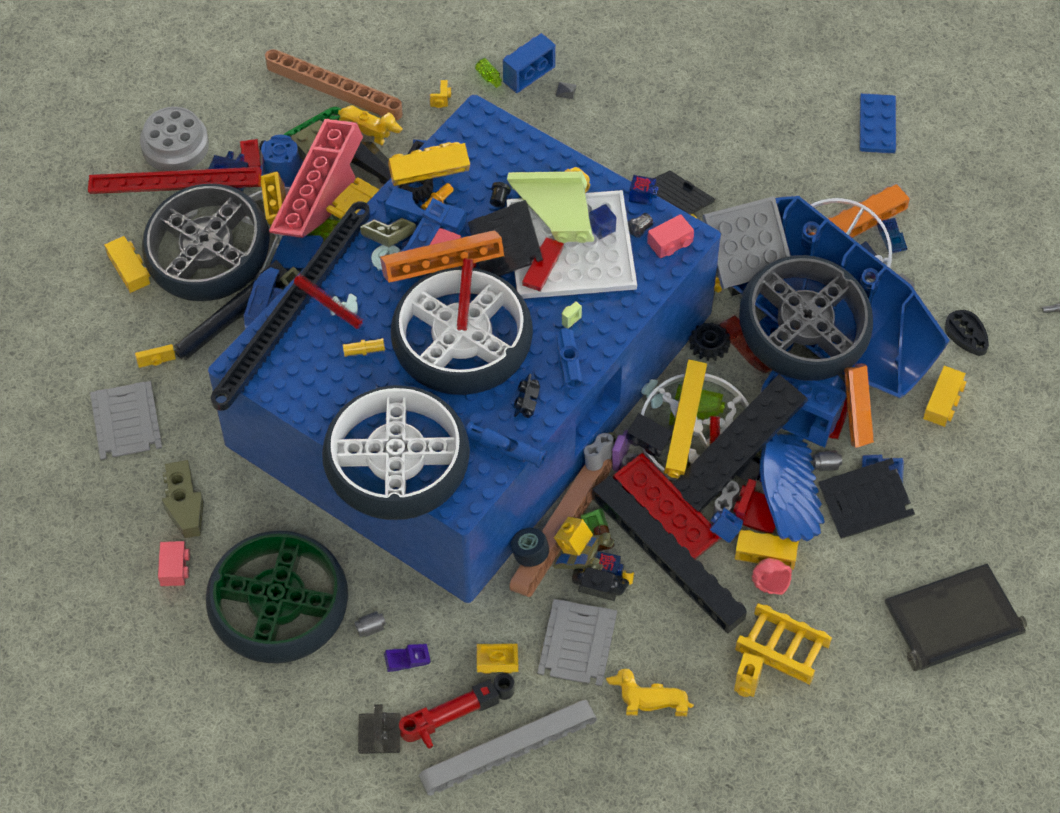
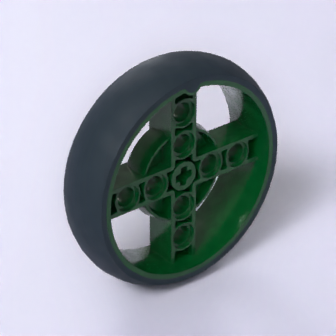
[206,531,348,664]

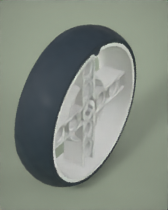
[391,267,533,395]
[322,385,470,520]

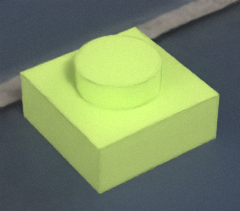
[562,302,582,329]

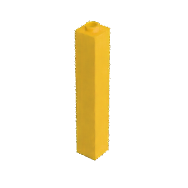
[664,359,707,478]

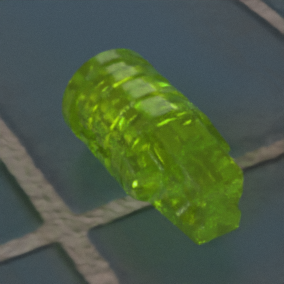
[475,58,502,88]

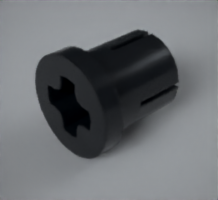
[490,182,511,208]

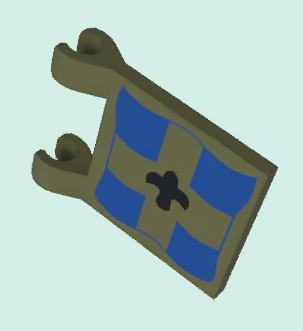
[553,533,615,570]

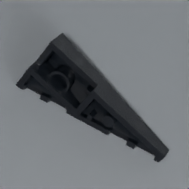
[351,142,391,185]

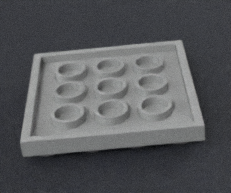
[702,196,790,289]

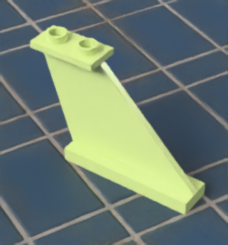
[507,171,594,243]

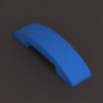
[402,198,450,251]

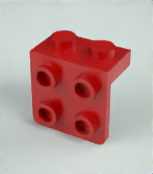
[733,479,776,534]

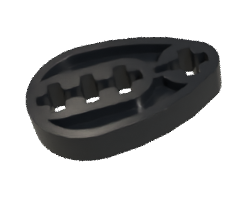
[945,310,989,356]

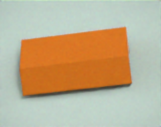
[844,363,874,448]

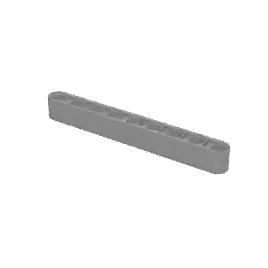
[419,700,597,796]

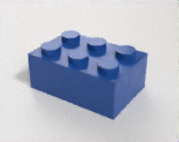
[503,33,556,93]

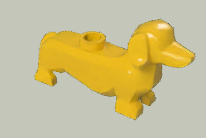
[338,105,403,145]
[606,669,694,717]

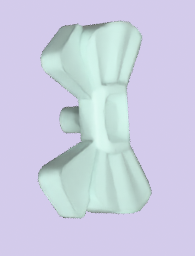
[330,294,358,316]
[641,379,663,409]

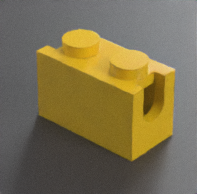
[734,652,764,697]

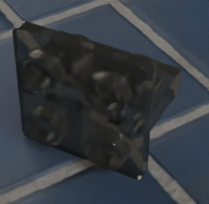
[358,704,401,754]

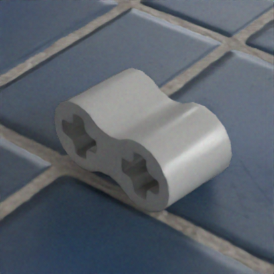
[584,433,614,471]
[713,481,739,514]

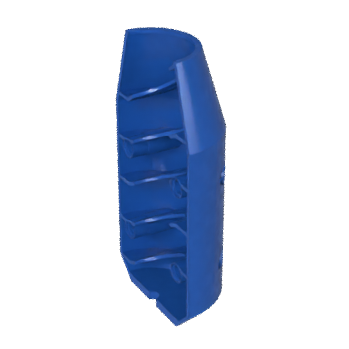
[731,196,950,399]

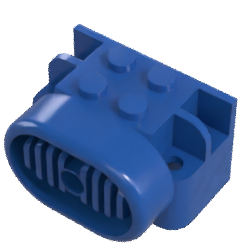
[761,370,847,448]

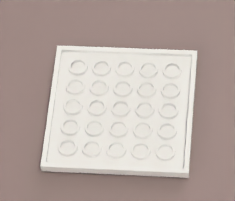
[507,190,637,299]

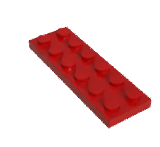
[613,453,721,560]

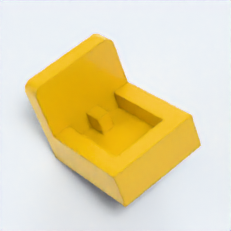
[430,80,451,108]

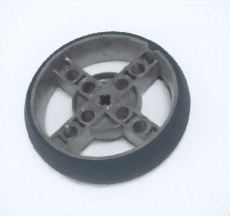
[142,184,270,301]
[739,255,873,381]

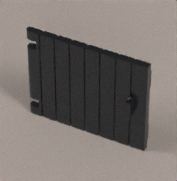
[640,170,715,215]
[468,200,543,277]
[818,458,915,539]

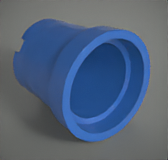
[261,135,303,187]

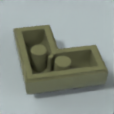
[360,218,416,247]

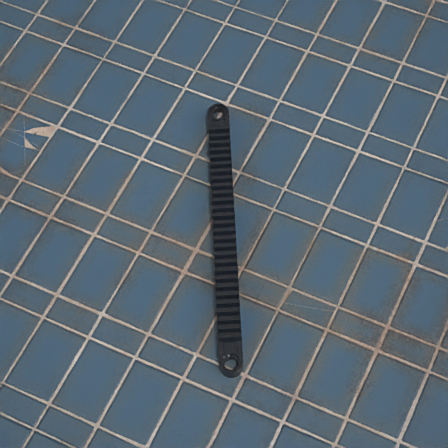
[211,201,370,411]

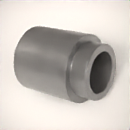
[812,451,842,472]
[354,611,386,637]

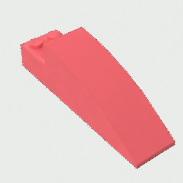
[269,119,363,238]

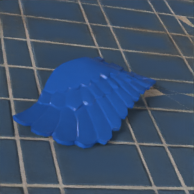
[760,434,825,542]

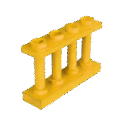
[735,603,832,685]

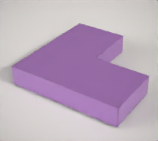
[612,430,631,472]

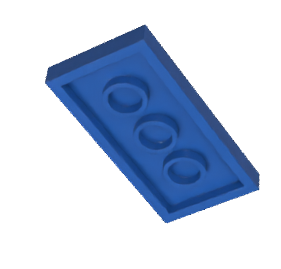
[860,93,896,154]

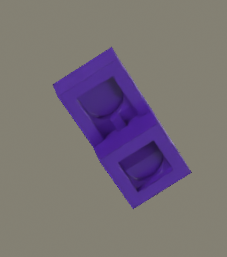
[384,644,431,672]

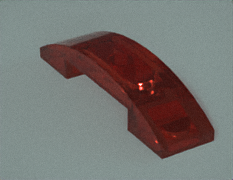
[720,315,772,373]

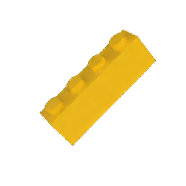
[388,142,470,186]

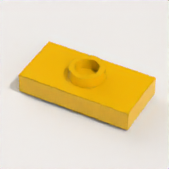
[135,344,176,368]

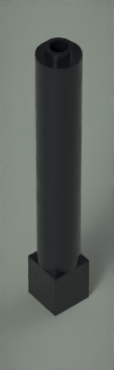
[174,260,288,360]

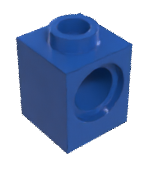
[710,507,743,543]

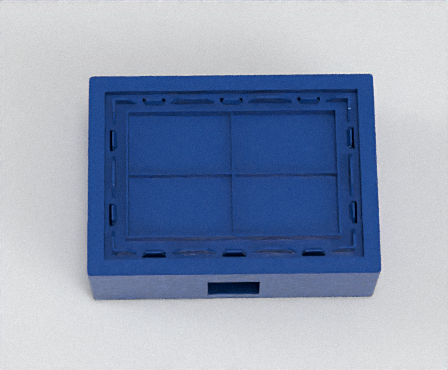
[208,95,721,603]

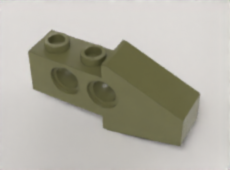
[162,460,204,538]

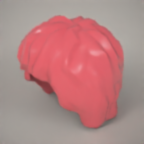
[752,558,792,595]

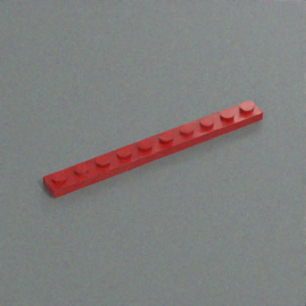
[88,167,262,194]

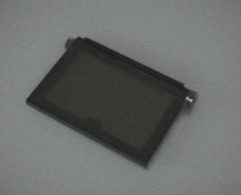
[885,563,1027,671]

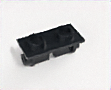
[513,374,540,418]

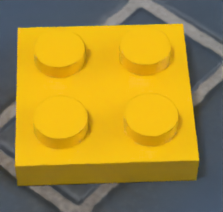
[477,644,518,674]

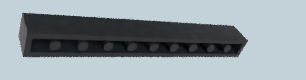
[592,476,747,634]

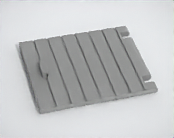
[90,381,162,460]
[537,599,617,686]

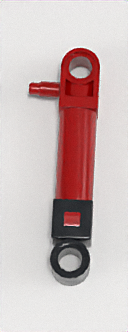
[399,673,515,749]

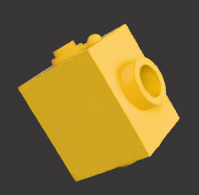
[554,517,593,556]

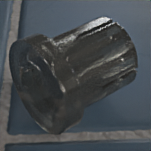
[628,213,653,237]

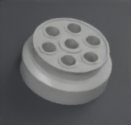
[140,107,209,171]

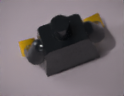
[572,567,634,601]

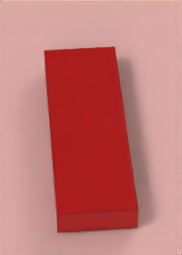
[522,237,564,292]

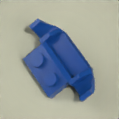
[244,267,283,329]

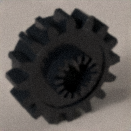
[689,322,731,361]

